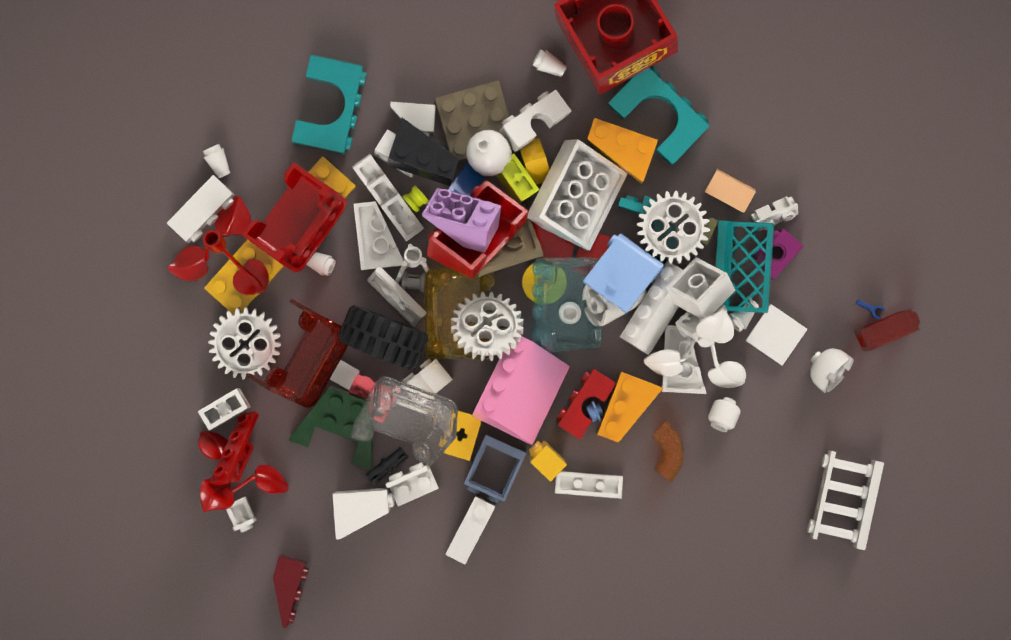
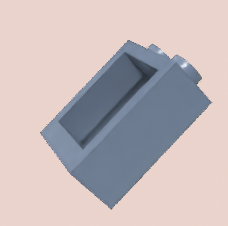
[464,434,526,504]

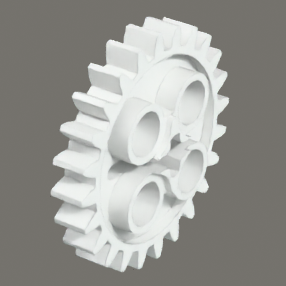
[636,191,710,264]
[451,292,524,361]
[208,307,281,379]

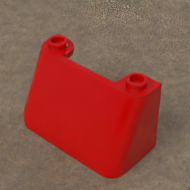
[242,162,347,272]

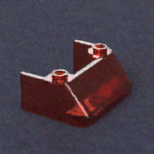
[248,298,348,408]

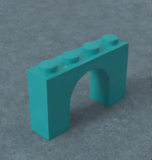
[291,55,367,155]
[607,66,710,166]

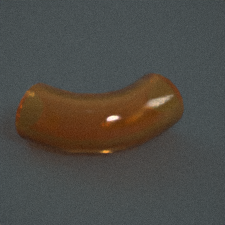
[652,420,684,483]

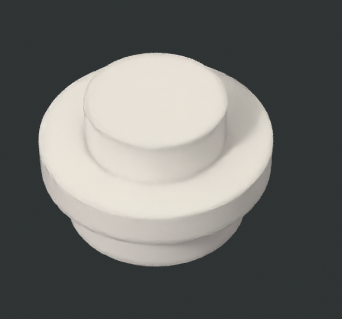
[559,302,581,324]

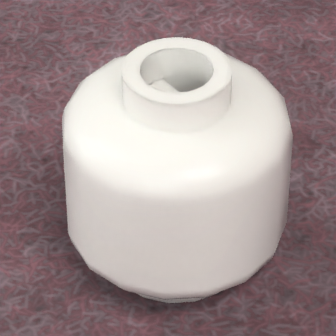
[708,397,740,432]

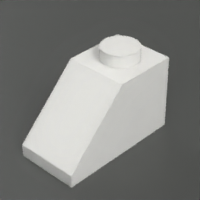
[390,102,436,136]

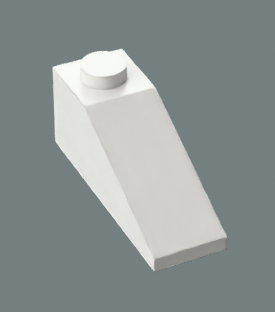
[445,495,495,564]

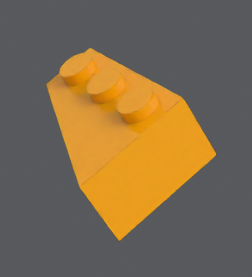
[586,118,658,184]
[596,372,663,442]

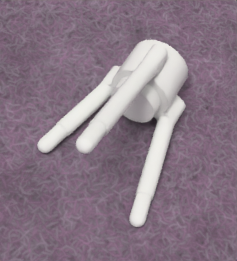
[395,244,432,284]

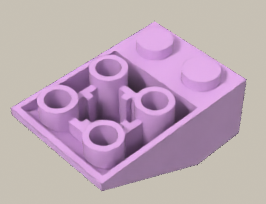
[422,188,501,253]

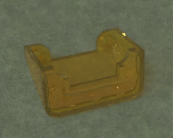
[425,268,495,359]

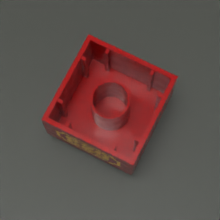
[553,0,678,95]

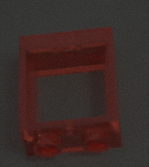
[854,309,920,351]

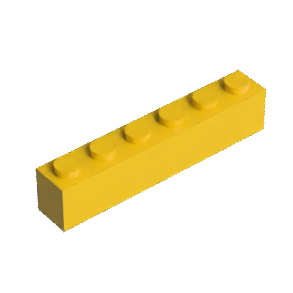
[529,440,567,482]

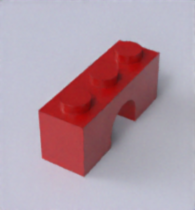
[556,369,616,439]

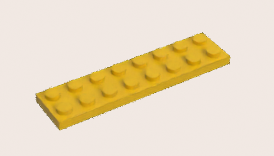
[204,156,356,315]

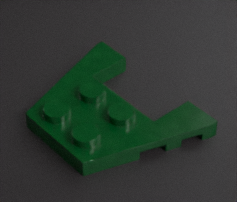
[289,385,373,470]

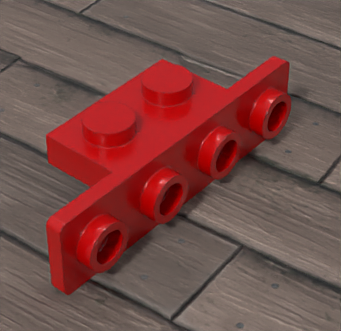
[209,412,259,486]

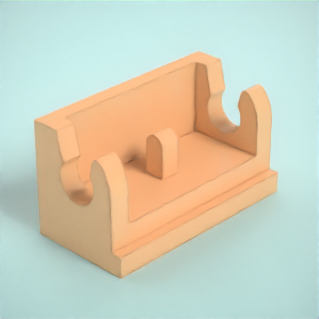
[705,169,756,213]

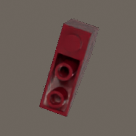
[273,554,309,628]

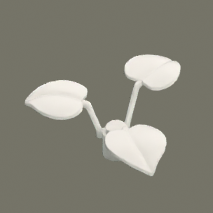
[644,309,746,388]

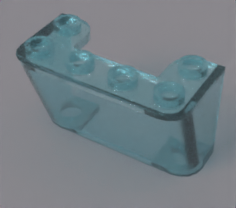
[532,258,601,352]

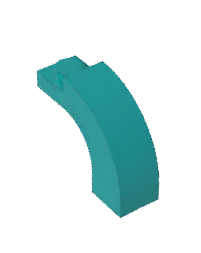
[617,195,676,260]

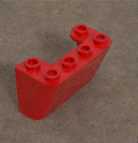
[426,180,529,279]

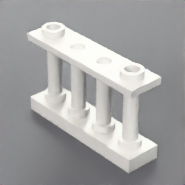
[807,450,884,550]

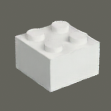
[666,257,735,319]

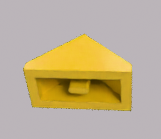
[520,138,549,185]

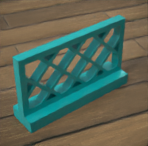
[715,221,774,313]

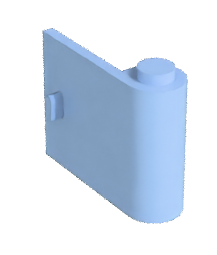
[583,234,665,314]

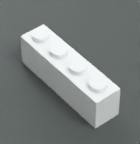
[620,261,683,355]

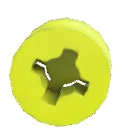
[402,185,429,213]

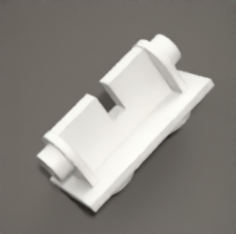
[751,196,798,232]

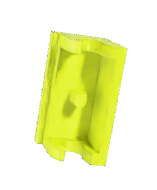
[496,153,539,204]

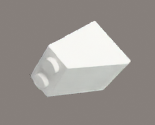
[333,488,395,539]

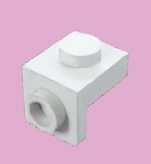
[226,496,257,533]

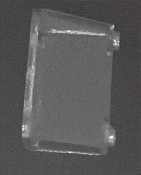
[351,376,458,465]

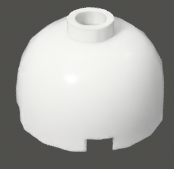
[466,130,512,176]
[810,348,854,393]

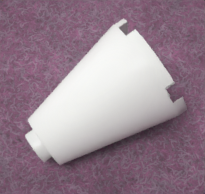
[582,285,647,327]

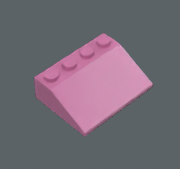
[472,336,570,445]

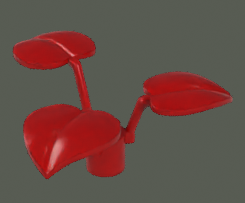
[167,196,269,295]
[198,431,289,512]

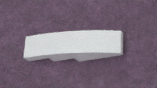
[352,154,424,242]

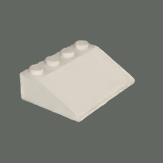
[527,139,628,251]

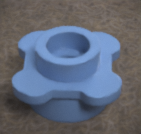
[586,401,604,422]

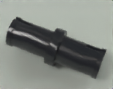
[366,447,409,485]

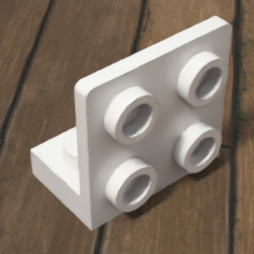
[385,462,439,506]

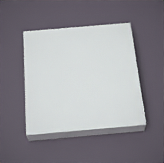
[745,304,807,366]

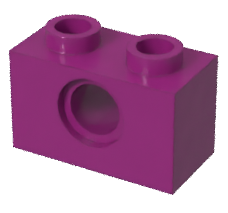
[752,229,804,280]

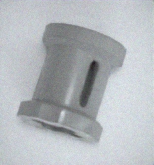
[402,271,426,293]

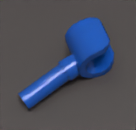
[855,300,885,319]

